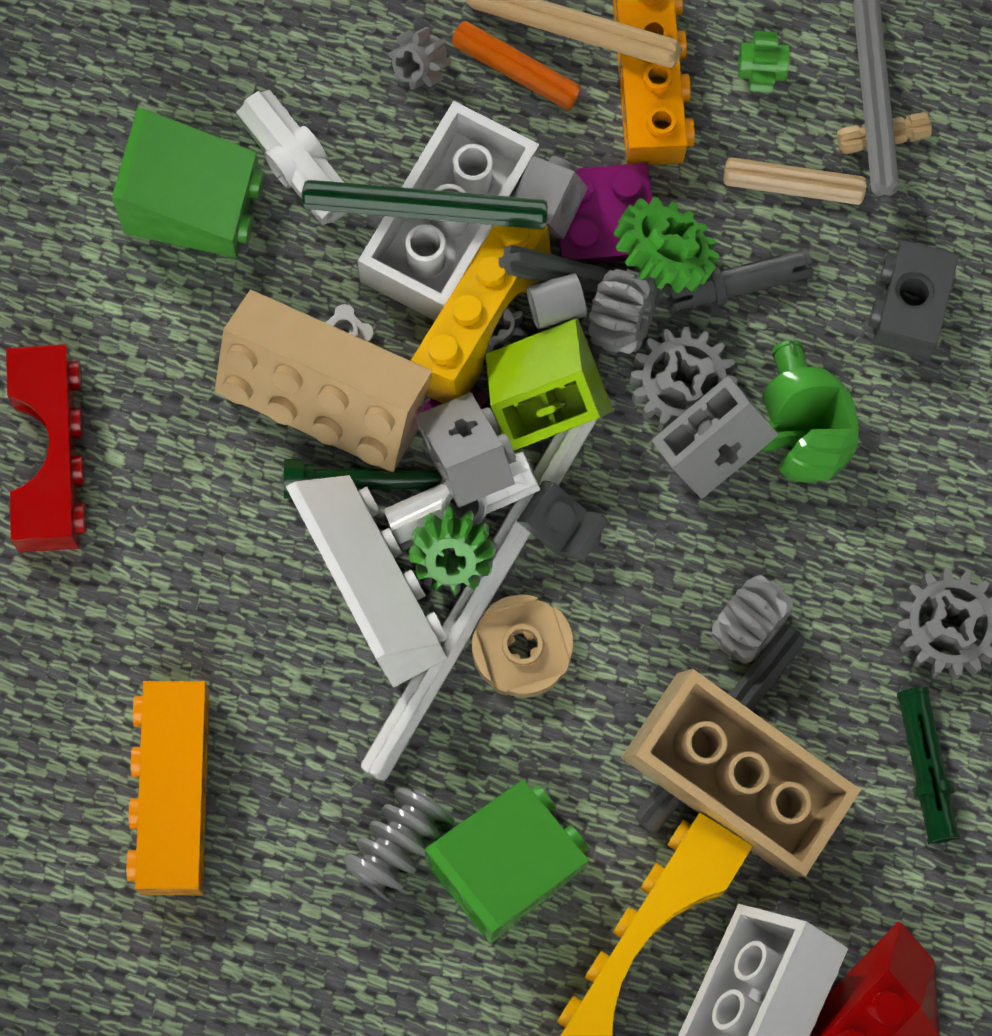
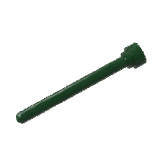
[284,459,442,499]

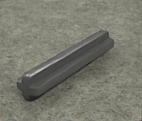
[498,245,607,296]

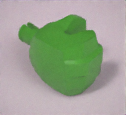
[762,340,859,483]

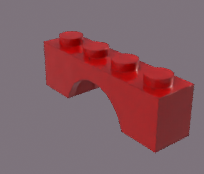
[6,344,87,553]

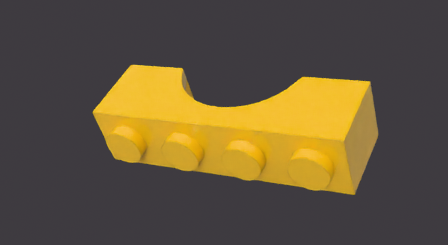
[411,225,551,404]

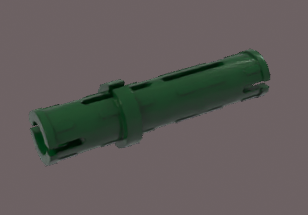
[897,687,960,844]

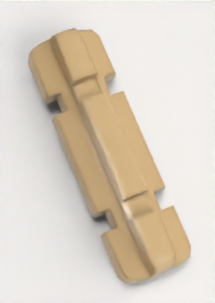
[837,112,932,154]

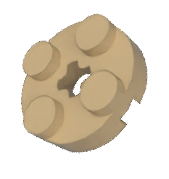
[472,594,574,698]

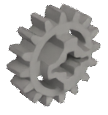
[629,327,738,431]
[894,568,992,680]

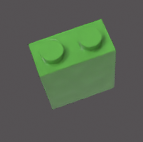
[112,108,265,258]
[425,779,589,945]

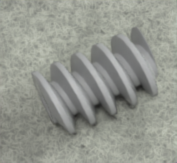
[343,788,455,903]

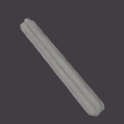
[853,0,899,196]

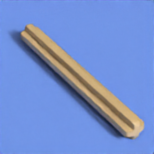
[465,0,682,68]

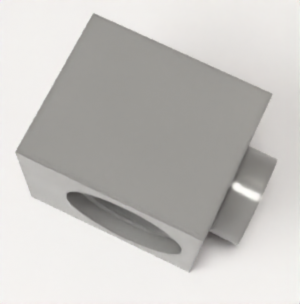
[513,155,588,240]

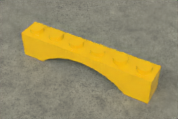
[557,812,753,1036]

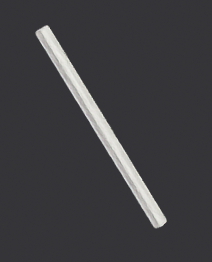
[361,419,598,781]

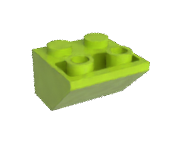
[486,318,614,451]

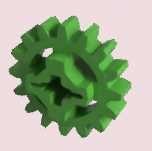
[614,197,719,293]

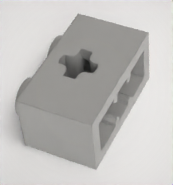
[652,375,779,499]
[415,392,516,507]

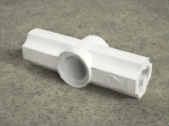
[236,90,347,225]
[385,448,541,551]

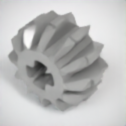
[588,269,657,354]
[712,575,793,664]

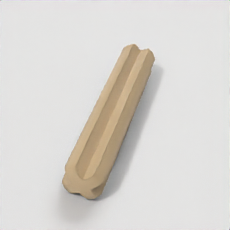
[723,157,867,205]

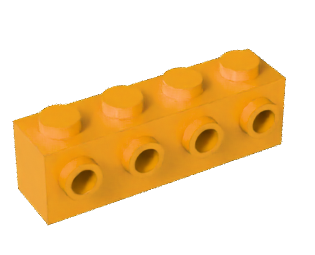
[613,0,695,165]
[126,681,210,896]

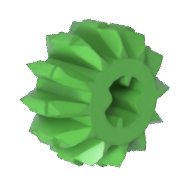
[409,506,496,596]

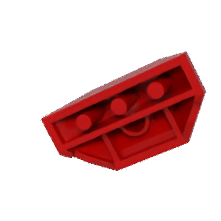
[810,922,940,1036]

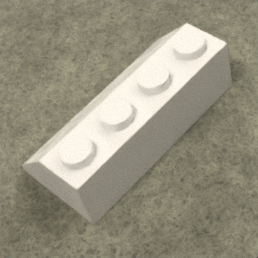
[286,475,449,687]

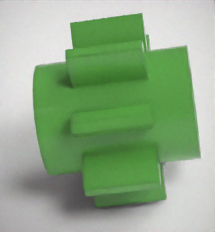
[738,31,789,92]

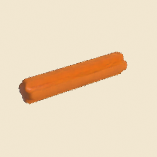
[452,21,581,110]

